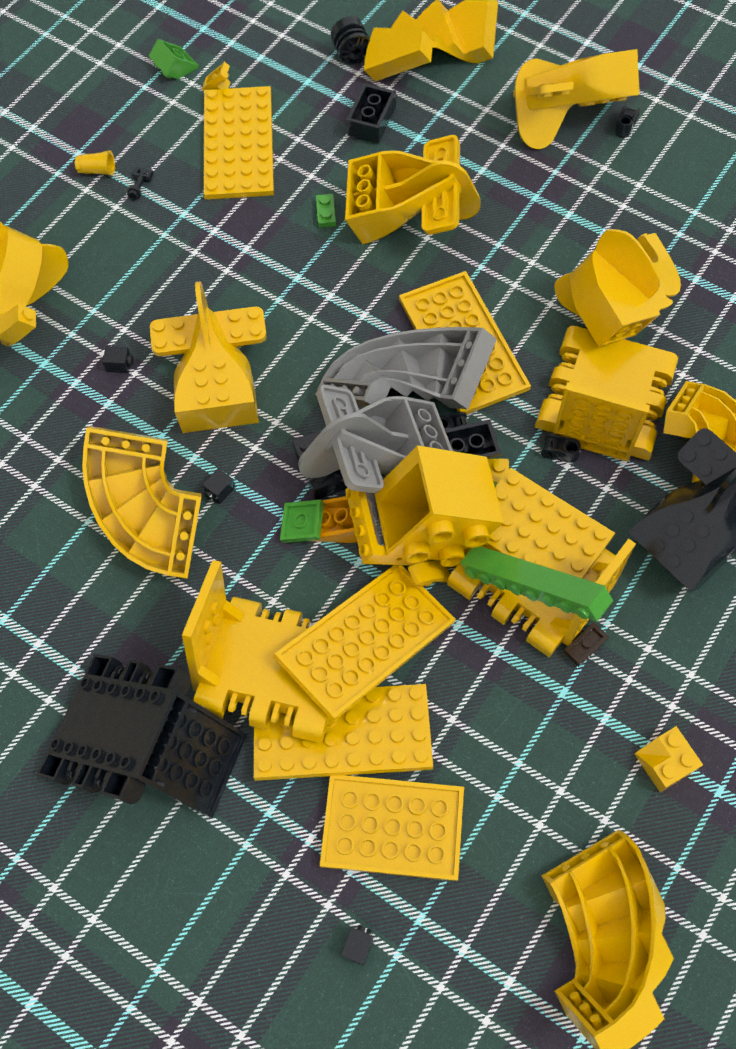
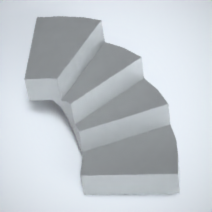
[315,327,497,410]

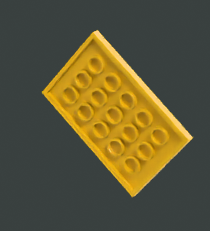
[485,468,615,579]
[320,775,464,881]

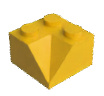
[634,726,703,792]

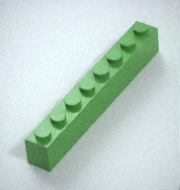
[460,546,613,622]

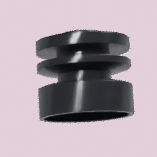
[331,16,370,64]

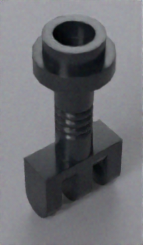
[127,168,153,200]

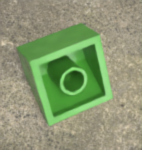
[149,39,199,79]

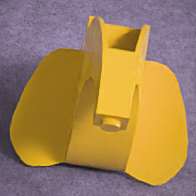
[0,221,68,346]
[554,229,681,347]

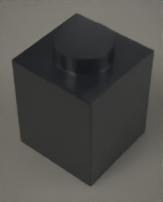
[102,346,134,373]
[202,468,236,504]
[341,925,374,966]

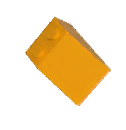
[315,496,372,543]

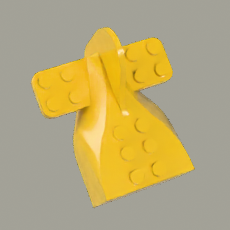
[513,49,639,149]
[345,135,480,244]
[150,281,267,433]

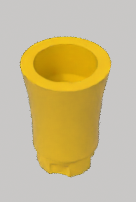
[75,150,115,176]

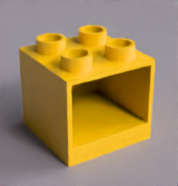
[374,445,504,567]

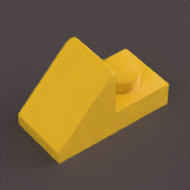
[202,62,230,91]

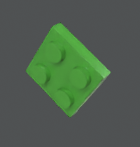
[280,500,324,543]

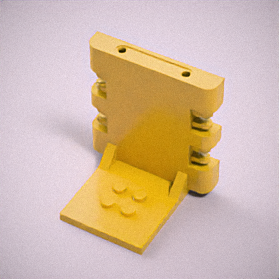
[535,326,678,462]
[447,539,636,658]
[182,560,329,743]

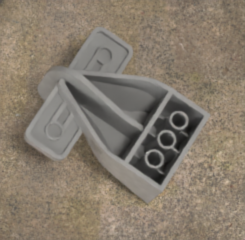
[298,385,453,493]

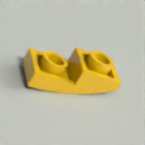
[408,561,450,586]

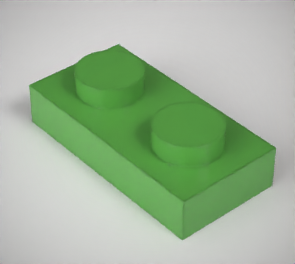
[316,194,336,228]

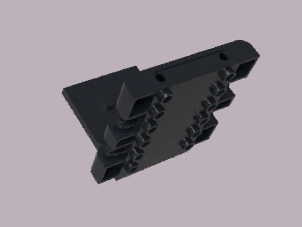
[36,654,247,818]

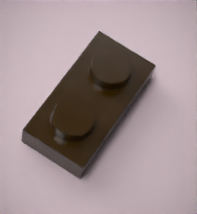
[563,622,609,667]

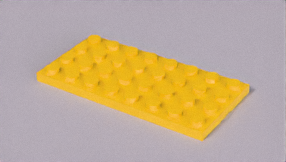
[204,86,274,200]
[399,271,531,414]
[274,565,456,721]
[254,684,433,781]

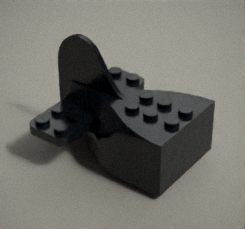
[628,428,736,591]

